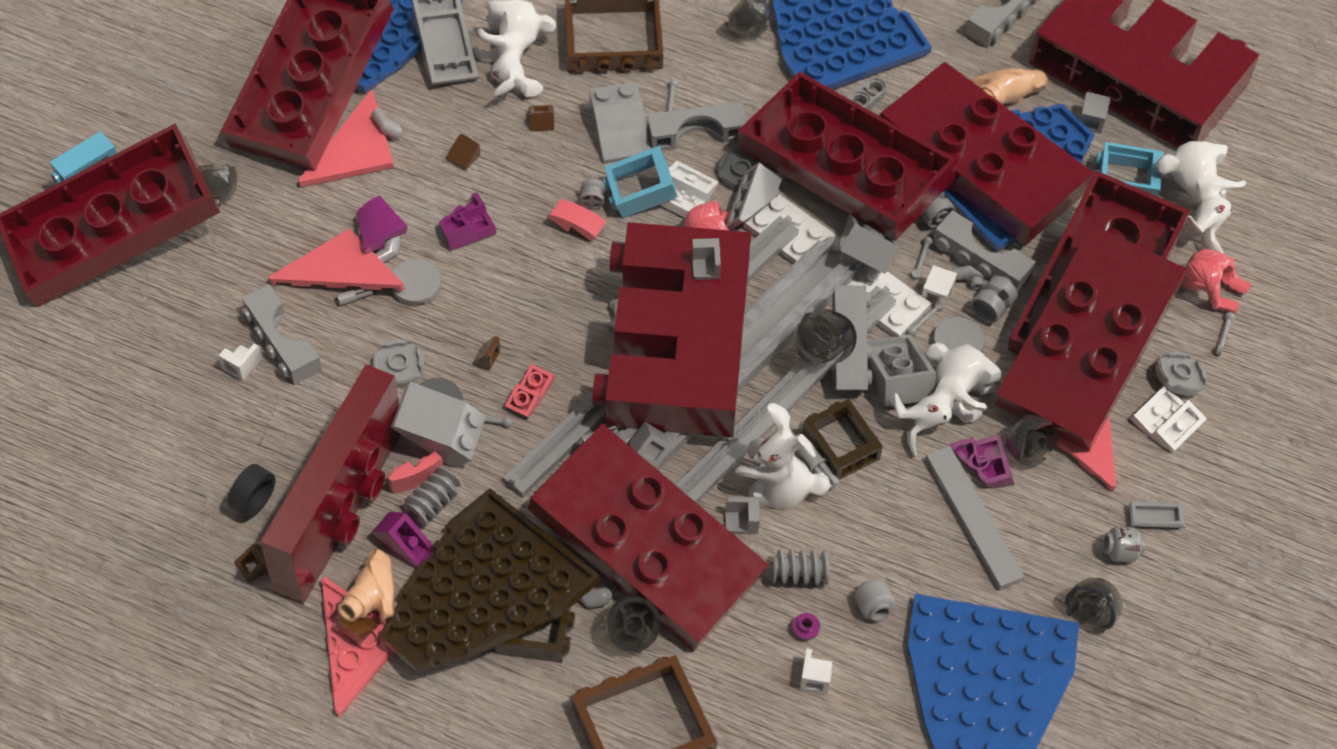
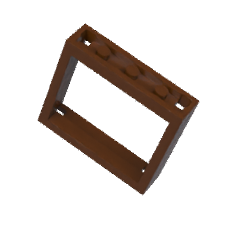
[565,0,663,73]
[571,655,718,749]

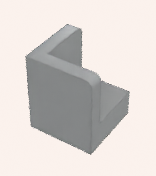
[1080,92,1110,134]
[692,238,721,280]
[630,422,672,468]
[725,497,760,534]

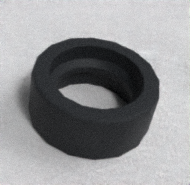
[228,464,276,518]

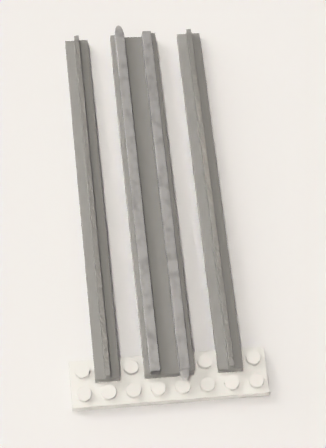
[503,194,931,503]

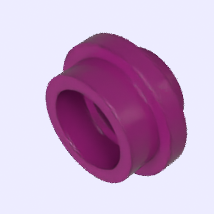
[792,613,820,640]

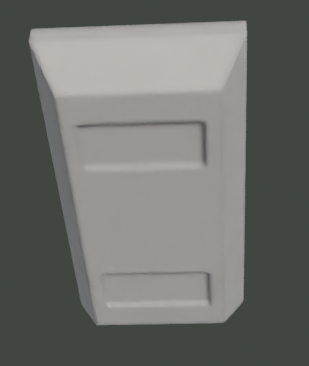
[1129,502,1185,528]

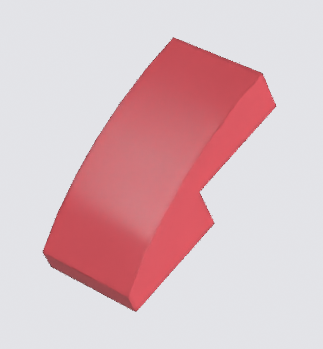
[548,199,606,242]
[505,364,555,418]
[388,451,443,494]

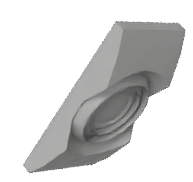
[411,0,479,85]

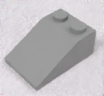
[589,82,651,163]
[839,214,900,274]
[867,334,936,407]
[391,382,486,467]

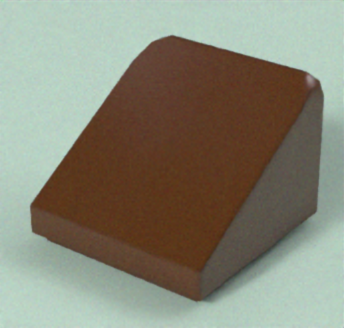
[529,105,554,131]
[446,134,481,170]
[473,336,501,371]
[234,544,268,583]
[337,616,378,645]

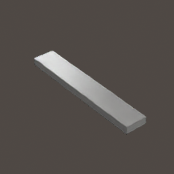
[926,446,1025,590]

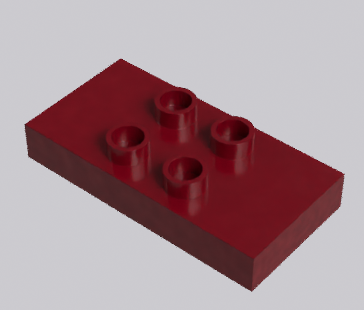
[220,0,394,170]
[880,61,1094,246]
[738,71,957,241]
[0,123,221,307]
[1008,170,1190,354]
[995,224,1187,452]
[260,364,401,605]
[528,424,769,652]

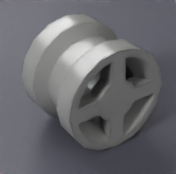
[579,179,605,209]

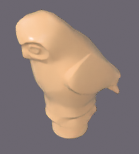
[971,68,1047,104]
[338,549,395,623]

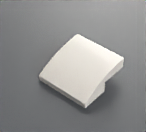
[659,161,718,218]
[1130,386,1206,452]

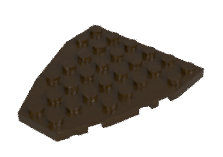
[380,488,601,674]

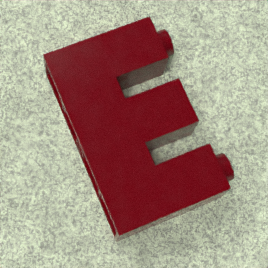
[1029,0,1260,148]
[592,222,751,437]

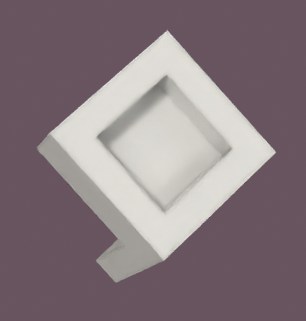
[922,265,957,300]
[218,344,262,381]
[800,648,832,694]

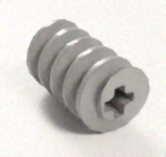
[403,466,461,526]
[773,549,830,586]

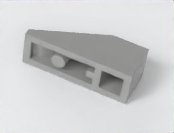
[726,163,782,230]

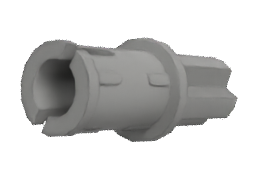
[797,441,840,490]

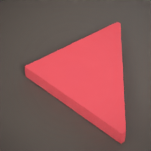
[299,91,393,187]
[268,228,405,291]
[1029,417,1116,491]
[322,576,394,717]

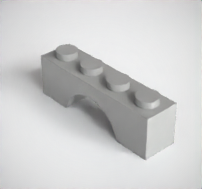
[964,0,1038,48]
[647,102,747,150]
[932,210,1036,293]
[241,284,322,385]
[832,285,872,392]

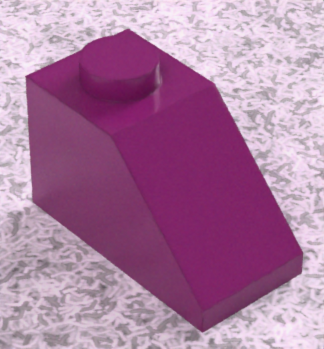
[372,512,433,569]

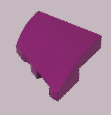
[439,192,497,251]
[356,195,408,253]
[950,434,1015,487]

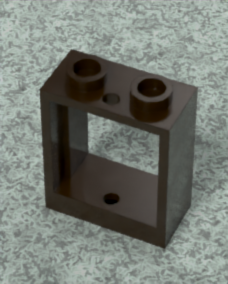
[802,399,883,480]
[495,607,576,663]

